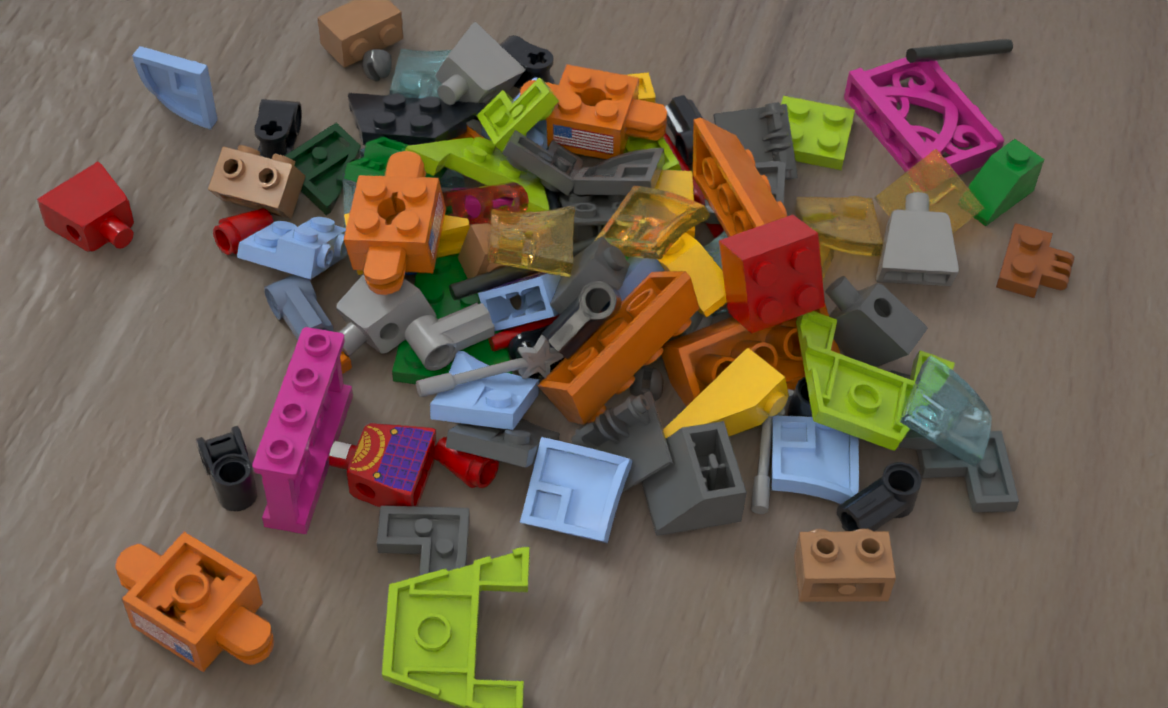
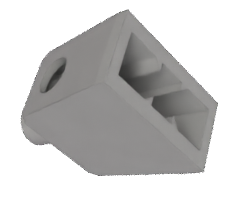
[435,22,526,105]
[876,192,959,286]
[336,274,437,357]

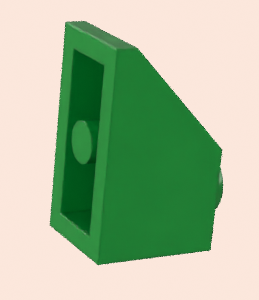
[957,139,1045,226]

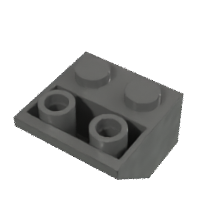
[641,421,747,536]

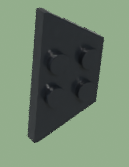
[348,93,487,145]

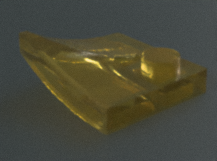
[874,149,984,234]
[594,186,710,260]
[795,196,883,256]
[488,206,575,277]

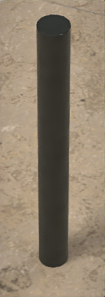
[906,39,1013,63]
[449,236,600,301]

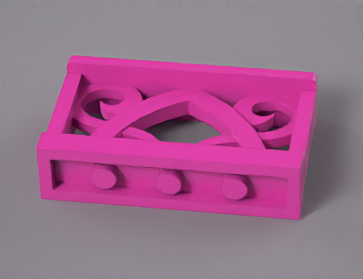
[844,57,1004,193]
[252,327,353,535]

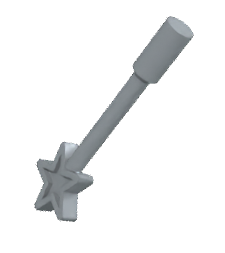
[416,335,564,398]
[751,389,794,514]

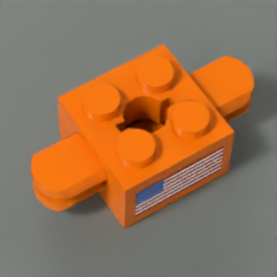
[520,64,667,159]
[343,151,446,295]
[115,532,274,672]

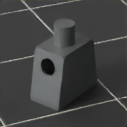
[825,276,928,367]

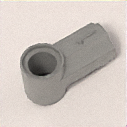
[404,303,494,371]

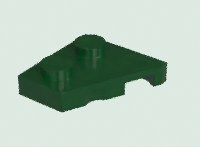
[285,123,361,216]

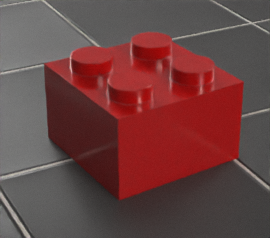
[719,215,825,334]

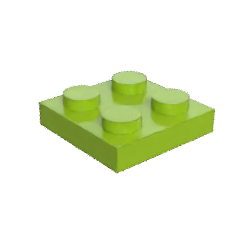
[781,96,855,170]

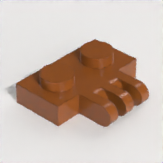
[996,223,1075,298]

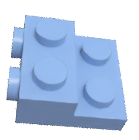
[237,217,347,280]

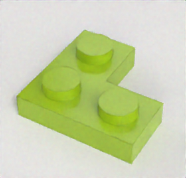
[477,77,559,152]

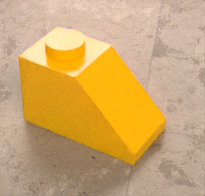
[647,227,727,318]

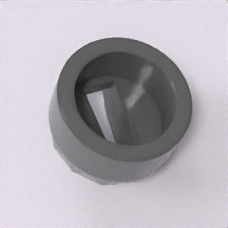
[363,49,392,81]
[630,366,664,401]

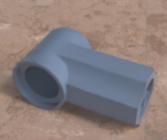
[264,274,334,340]

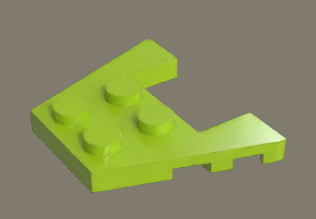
[405,137,549,224]
[796,311,955,451]
[382,547,530,708]

